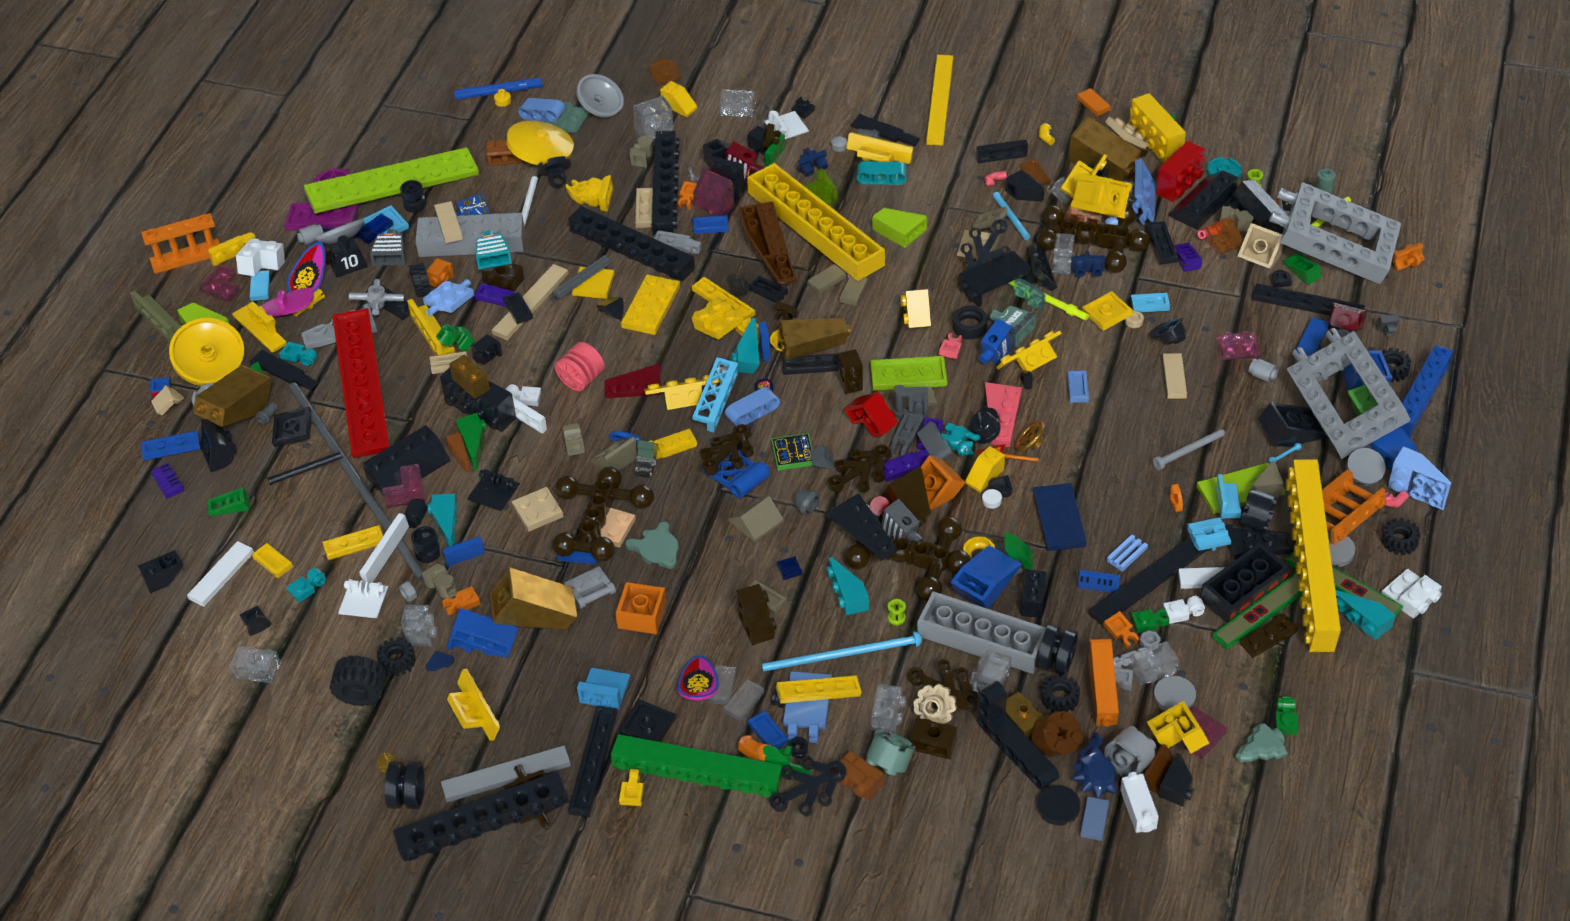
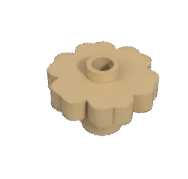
[913,684,957,724]

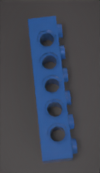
[1393,345,1453,438]

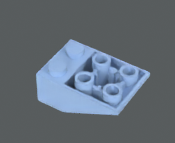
[1388,446,1451,510]

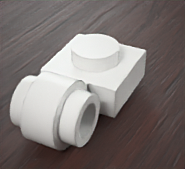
[505,384,541,406]
[1163,596,1205,624]

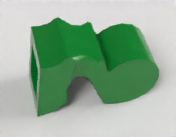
[436,324,475,352]

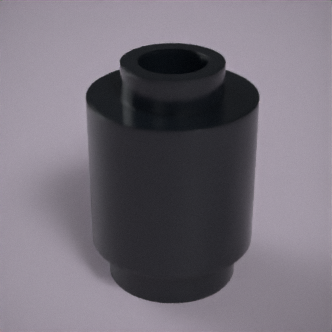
[404,499,428,528]

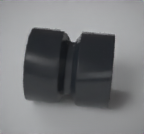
[400,180,426,213]
[411,526,441,563]

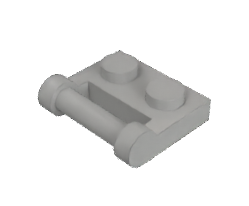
[564,566,616,609]

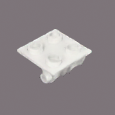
[764,110,809,139]
[338,579,388,619]

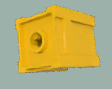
[1071,173,1132,219]

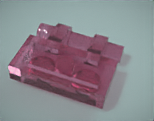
[1217,331,1261,360]

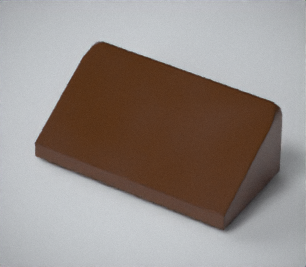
[1144,744,1174,793]

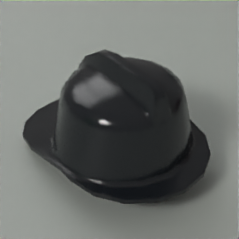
[1148,318,1186,345]
[970,408,1001,444]

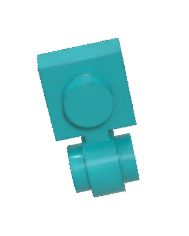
[279,342,317,366]
[286,568,326,603]

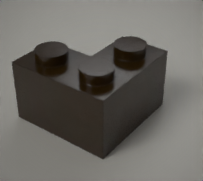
[736,584,777,646]

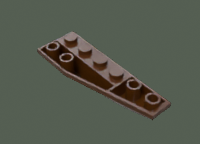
[739,201,796,285]

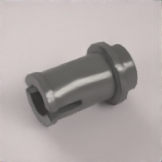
[857,128,880,139]
[256,402,278,425]

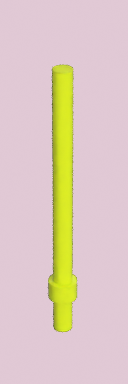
[1008,280,1089,321]

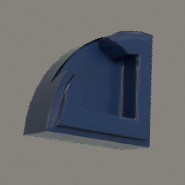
[426,651,454,671]

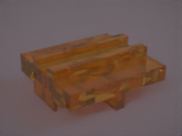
[649,58,681,85]
[1066,207,1101,225]
[1205,217,1244,254]

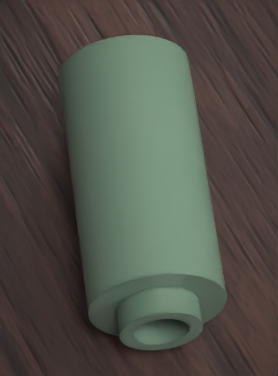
[1315,168,1336,194]

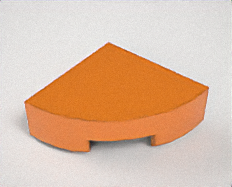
[1169,484,1183,512]

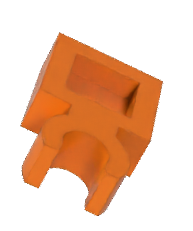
[678,181,701,210]
[442,586,481,615]
[1103,611,1139,649]

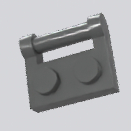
[894,385,928,419]

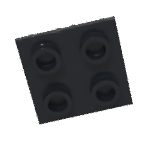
[467,469,520,511]

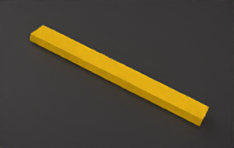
[927,55,953,146]

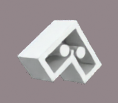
[236,239,285,276]

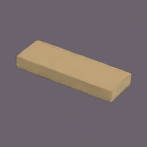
[635,188,653,228]
[434,201,463,243]
[1162,353,1187,399]

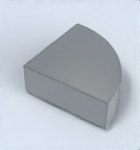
[1114,667,1133,691]

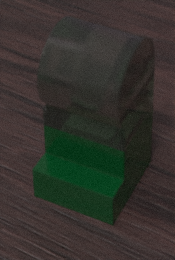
[635,440,659,478]

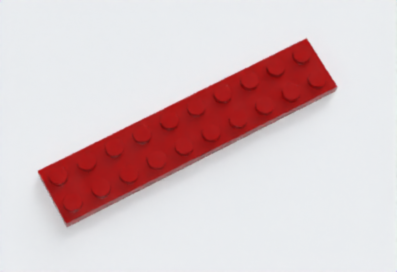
[332,308,390,458]

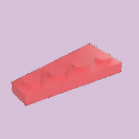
[985,382,1022,447]

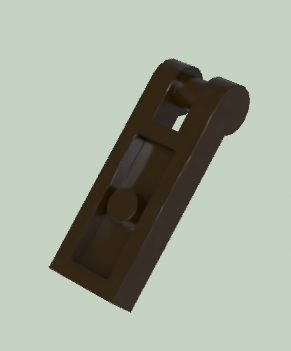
[1240,613,1298,658]

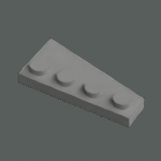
[301,303,377,350]

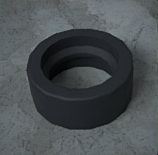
[953,306,987,340]

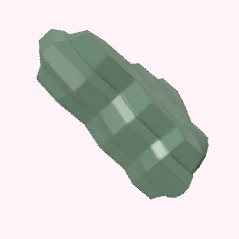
[1236,723,1287,762]

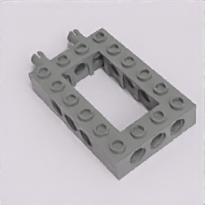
[1269,182,1401,284]
[1287,329,1411,459]

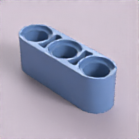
[518,98,566,122]
[725,387,780,426]

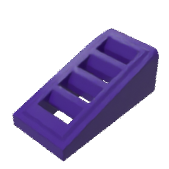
[1174,243,1202,272]

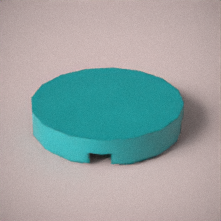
[1207,157,1242,180]

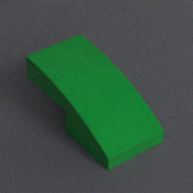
[1004,532,1033,570]

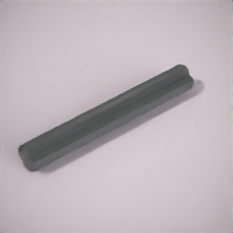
[554,255,611,299]

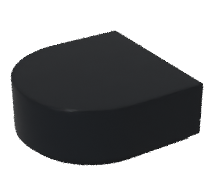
[1271,270,1292,288]

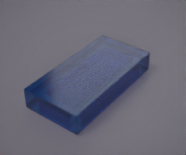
[356,213,394,244]

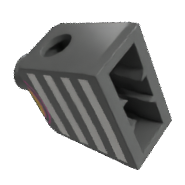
[370,229,406,266]
[881,499,924,543]

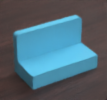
[1215,474,1241,519]

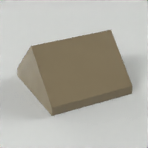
[590,437,638,471]
[728,496,784,542]

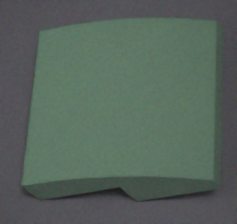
[544,102,590,133]

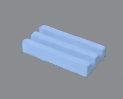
[1107,535,1148,572]

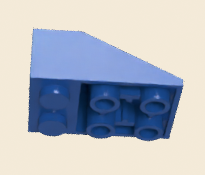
[951,545,1022,609]

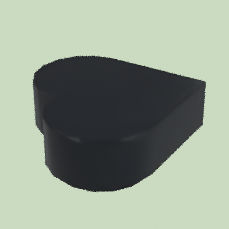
[988,475,1013,497]

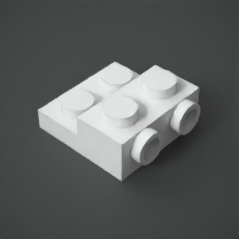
[1381,569,1442,619]

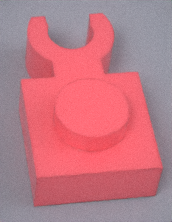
[939,333,962,359]

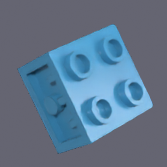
[577,668,630,710]

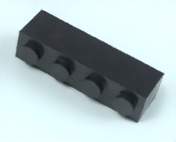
[1233,180,1288,234]

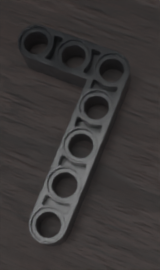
[977,681,1059,790]

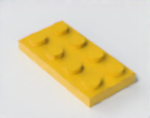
[621,274,680,335]

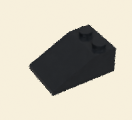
[1258,402,1327,447]

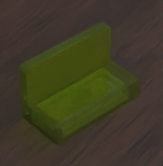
[805,168,838,205]

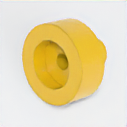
[494,89,511,107]

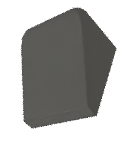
[811,445,835,470]

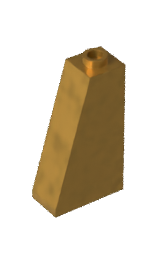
[778,318,850,360]

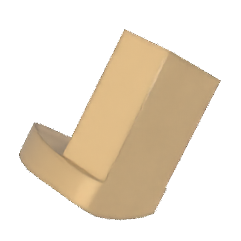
[151,385,185,415]

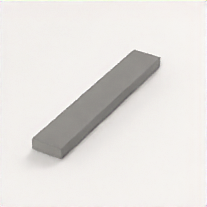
[441,746,571,802]

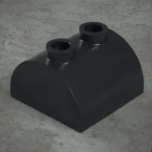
[200,419,236,473]

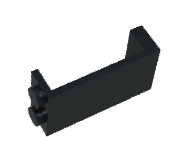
[958,251,1034,307]

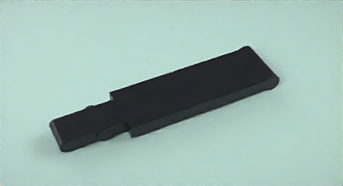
[851,114,920,147]
[250,350,319,391]

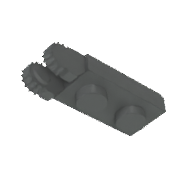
[890,412,924,456]

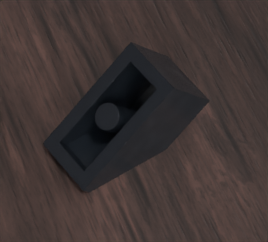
[1159,753,1195,807]

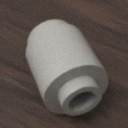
[297,224,324,245]
[1248,359,1278,383]

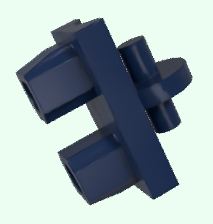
[796,148,829,177]
[1071,251,1105,277]

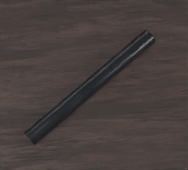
[268,451,343,485]

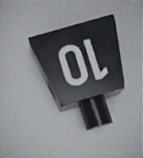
[330,235,368,278]

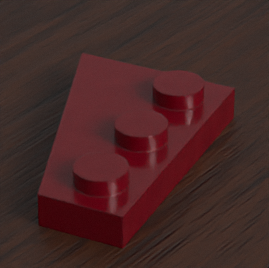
[605,363,661,399]

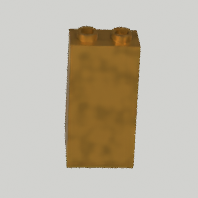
[1069,116,1141,182]
[193,365,272,427]
[490,568,578,630]

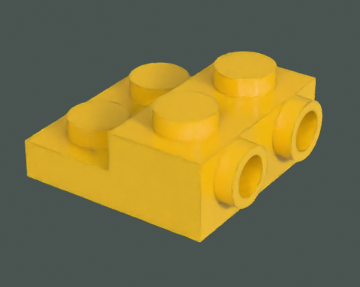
[691,298,744,340]

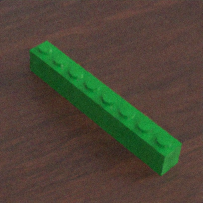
[611,734,783,797]

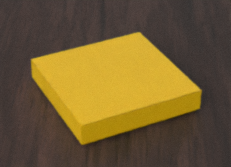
[572,267,615,299]
[1082,291,1133,331]

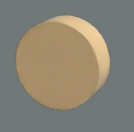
[1125,311,1144,328]

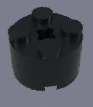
[1239,488,1278,532]

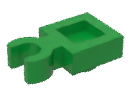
[1131,609,1170,633]

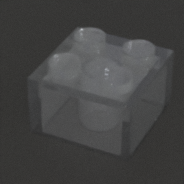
[633,96,674,140]

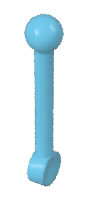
[1268,443,1302,464]

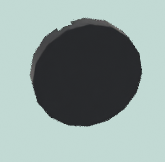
[1037,785,1080,826]

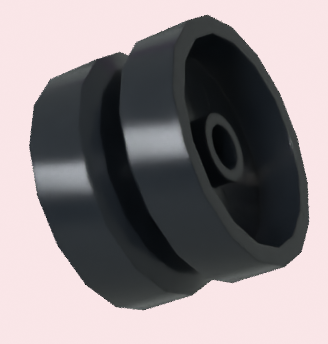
[1037,624,1078,675]
[385,761,425,809]

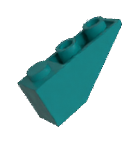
[826,557,869,616]
[1335,590,1396,640]

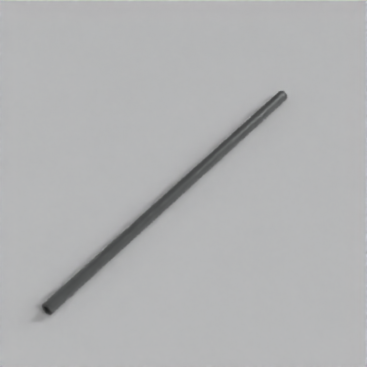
[289,382,424,582]

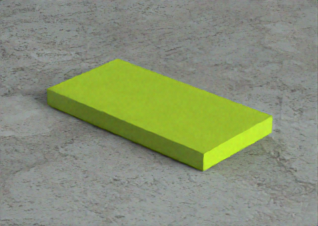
[870,356,947,391]
[1196,463,1285,514]

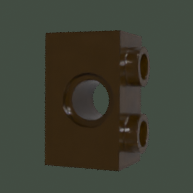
[481,263,524,291]
[838,349,863,394]
[910,717,957,760]

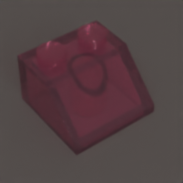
[693,168,734,216]

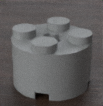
[1105,726,1156,777]

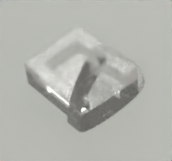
[1046,177,1071,205]

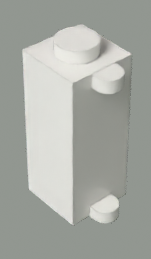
[1120,772,1158,833]

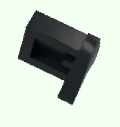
[596,297,624,319]
[240,605,272,636]

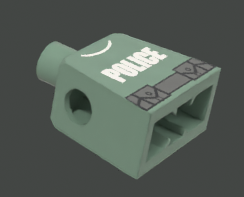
[990,306,1036,348]

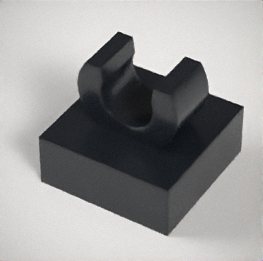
[791,97,815,119]

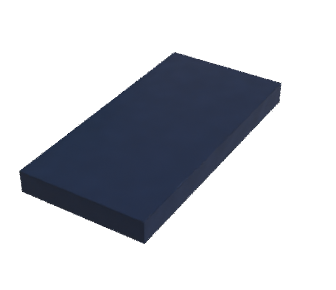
[1033,483,1087,551]

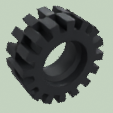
[409,262,431,297]
[1382,348,1411,383]
[1382,518,1420,555]
[377,637,416,676]
[1041,674,1080,713]

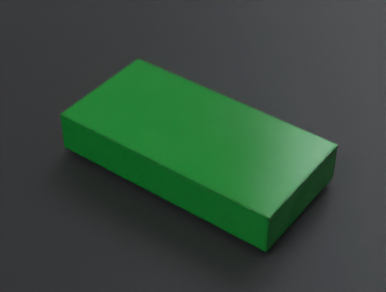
[765,133,785,167]

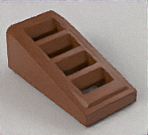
[446,433,471,473]

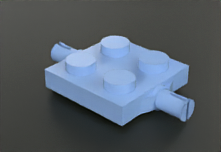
[423,279,474,316]

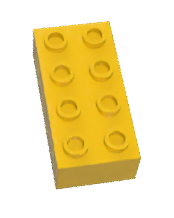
[1129,93,1186,163]

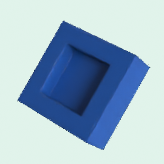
[150,377,171,398]

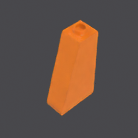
[1088,639,1119,727]

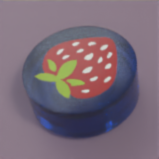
[755,379,773,391]

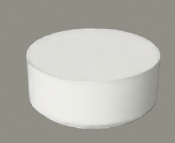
[982,489,1002,508]

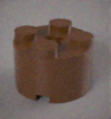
[1032,711,1083,757]

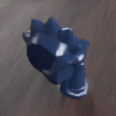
[1072,732,1117,798]

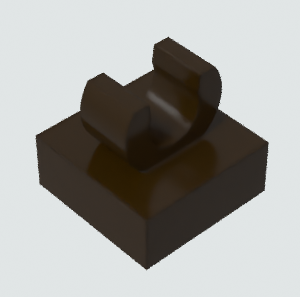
[762,123,781,148]
[774,301,798,321]

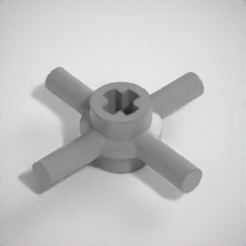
[349,279,404,315]

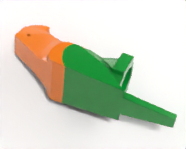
[738,735,812,775]

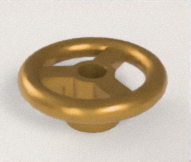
[1015,421,1045,451]

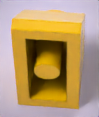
[660,81,698,117]
[965,446,1005,493]

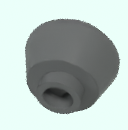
[795,489,820,515]

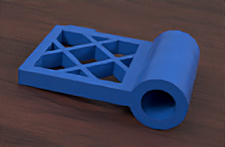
[702,450,770,499]

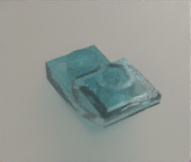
[1014,278,1046,311]

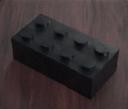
[440,368,516,432]

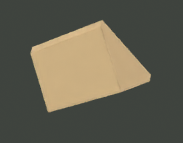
[1238,223,1283,269]

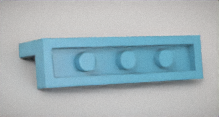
[693,357,738,433]

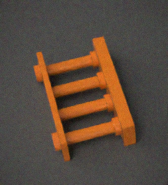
[141,213,220,274]
[1322,470,1386,546]

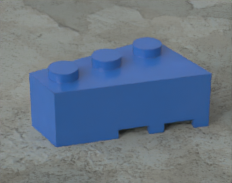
[447,608,519,658]

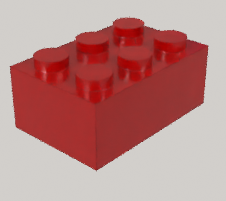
[1156,141,1206,203]

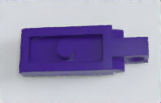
[884,449,931,482]

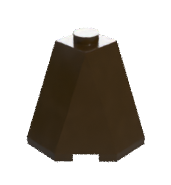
[881,466,931,528]

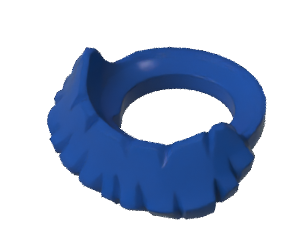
[609,431,641,444]

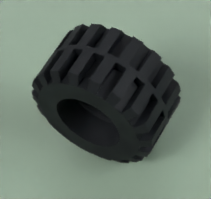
[330,655,386,706]

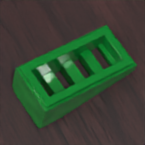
[1283,253,1321,285]
[208,487,250,517]

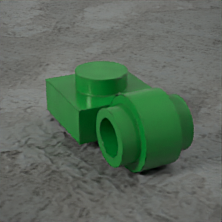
[1275,696,1298,735]

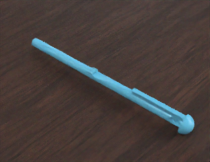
[762,632,922,672]

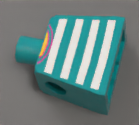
[476,230,512,270]

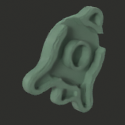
[626,522,679,569]

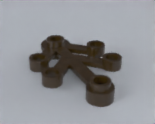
[700,424,754,476]
[828,444,892,493]
[908,659,978,712]

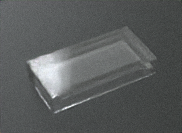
[709,665,736,705]
[724,680,764,721]

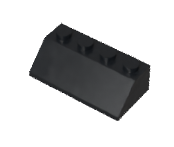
[1168,170,1238,230]
[363,425,451,499]

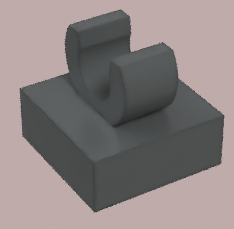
[1376,314,1400,337]

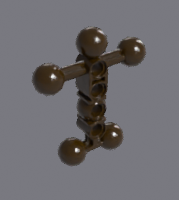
[1036,203,1150,273]
[552,466,654,562]
[845,516,971,601]

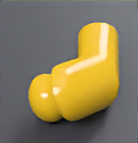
[1039,123,1055,145]

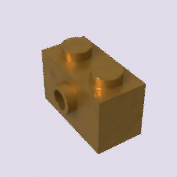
[449,354,490,399]
[1006,692,1043,740]

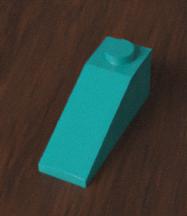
[730,318,759,374]
[428,494,458,547]

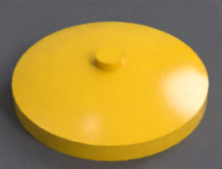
[506,120,574,165]
[169,318,244,386]

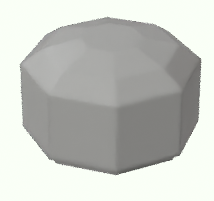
[831,136,847,152]
[399,581,417,602]
[1139,631,1160,652]

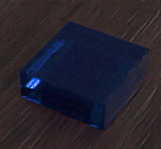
[777,556,802,581]

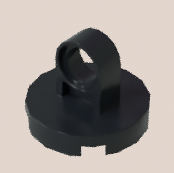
[537,156,571,189]

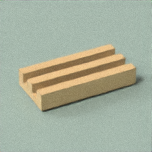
[430,351,467,374]

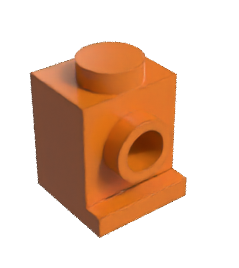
[426,258,454,287]

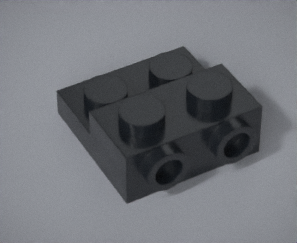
[707,156,745,199]

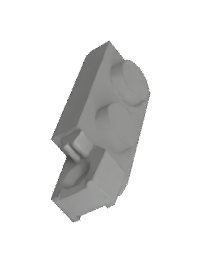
[654,230,702,254]

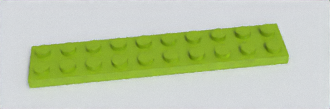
[304,147,479,213]

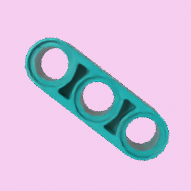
[857,161,907,185]

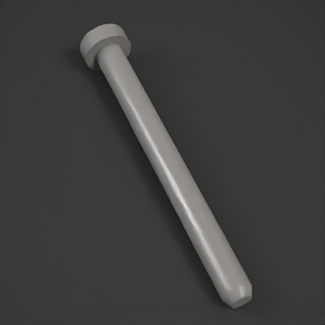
[1153,429,1225,470]

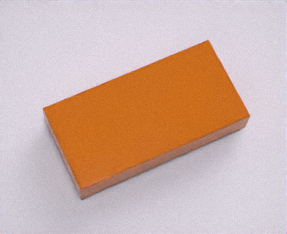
[1077,88,1111,116]

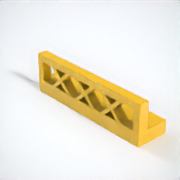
[407,299,455,356]

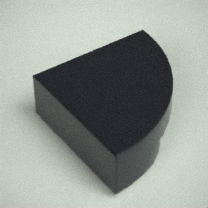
[1020,370,1033,390]

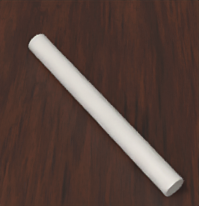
[522,176,538,226]

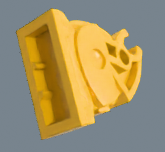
[565,175,613,212]

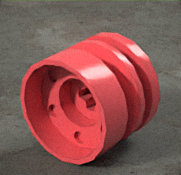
[555,342,605,392]

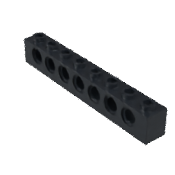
[652,131,680,236]
[568,206,695,282]
[393,771,569,862]

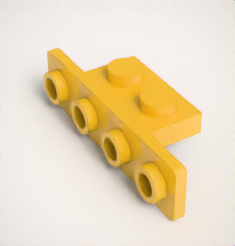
[847,132,913,164]
[1059,154,1108,214]
[232,301,287,353]
[996,331,1062,372]
[644,374,719,410]
[447,669,500,741]

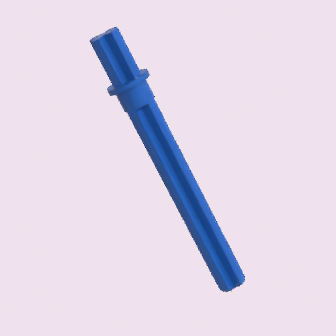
[454,77,542,100]

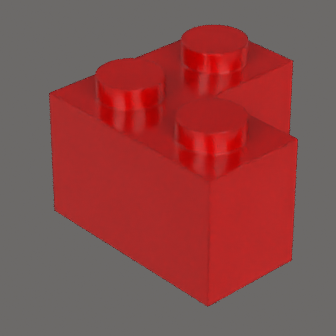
[844,392,898,438]

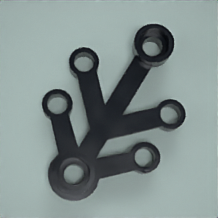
[960,219,1011,271]
[770,756,847,817]

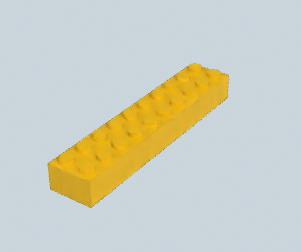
[747,163,885,281]
[1286,460,1341,652]

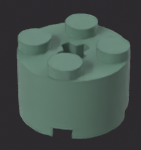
[866,730,916,776]

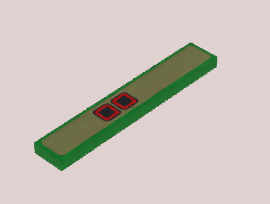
[1286,551,1403,618]
[1212,573,1302,650]

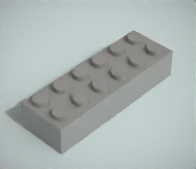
[416,213,525,257]
[918,592,1046,674]

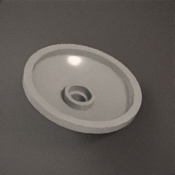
[576,74,624,117]
[314,218,365,244]

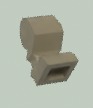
[630,136,653,168]
[1219,206,1254,232]
[563,422,585,456]
[421,563,458,598]

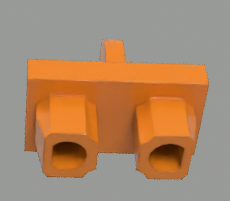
[1392,243,1424,271]

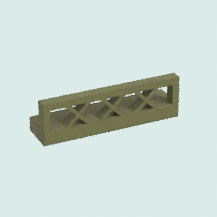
[130,290,181,342]

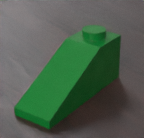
[456,413,487,471]

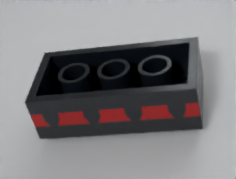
[1200,543,1289,623]

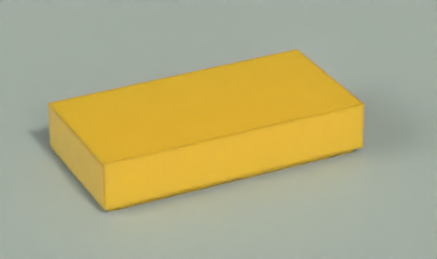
[252,543,293,578]

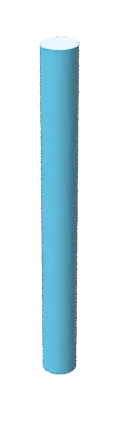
[993,192,1030,240]

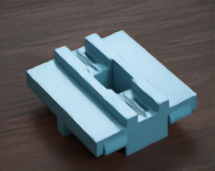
[1187,517,1231,551]

